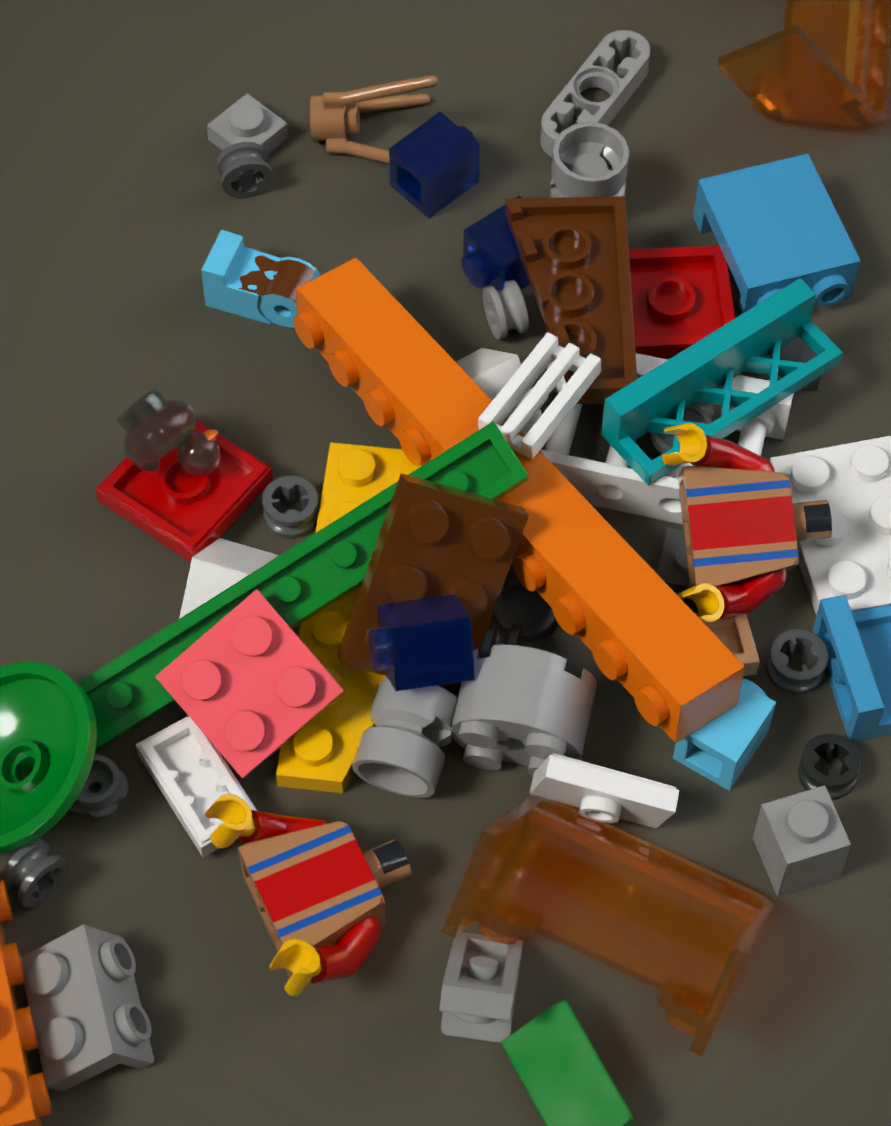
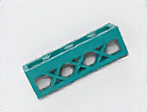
[601,278,843,486]

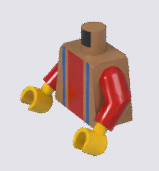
[662,423,832,625]
[205,794,412,996]

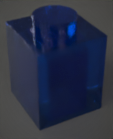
[389,112,480,218]
[461,196,530,290]
[369,594,475,691]

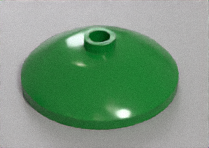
[0,661,97,854]

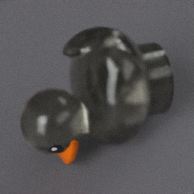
[116,388,221,476]

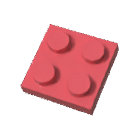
[155,589,345,778]

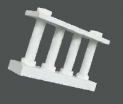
[540,353,794,525]

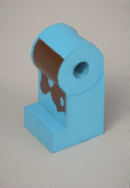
[201,229,321,328]

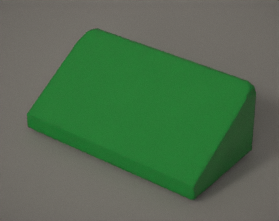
[501,999,634,1126]

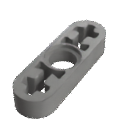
[540,30,650,157]

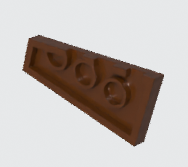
[505,196,637,404]

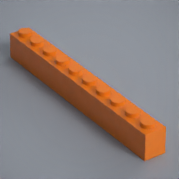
[293,258,745,743]

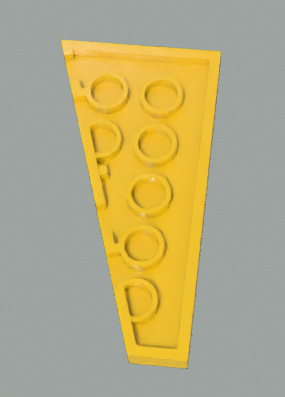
[276,442,422,794]

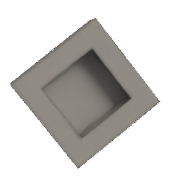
[207,93,289,155]

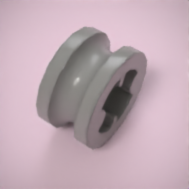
[482,280,529,340]

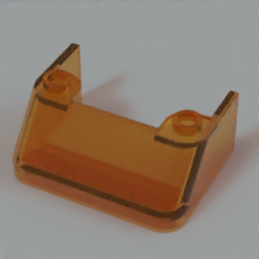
[718,0,891,131]
[442,795,777,1057]

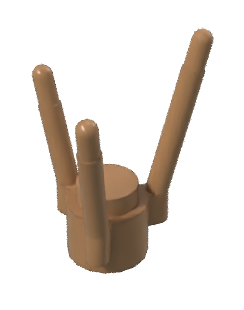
[310,75,438,168]

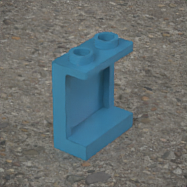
[693,153,861,316]
[812,595,891,742]

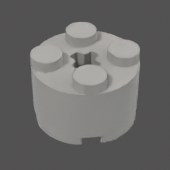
[450,645,597,777]

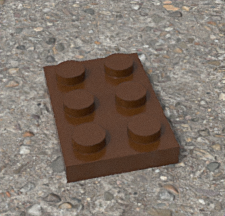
[337,473,529,694]

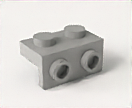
[21,924,154,1092]

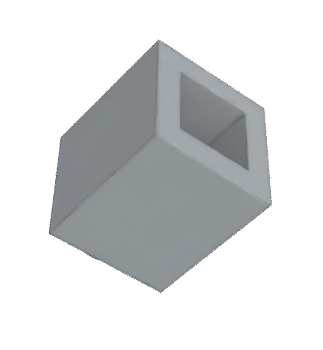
[752,785,851,897]

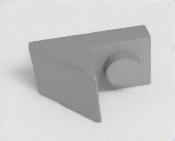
[439,931,523,1043]

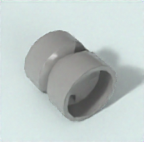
[549,122,629,198]
[352,675,458,798]

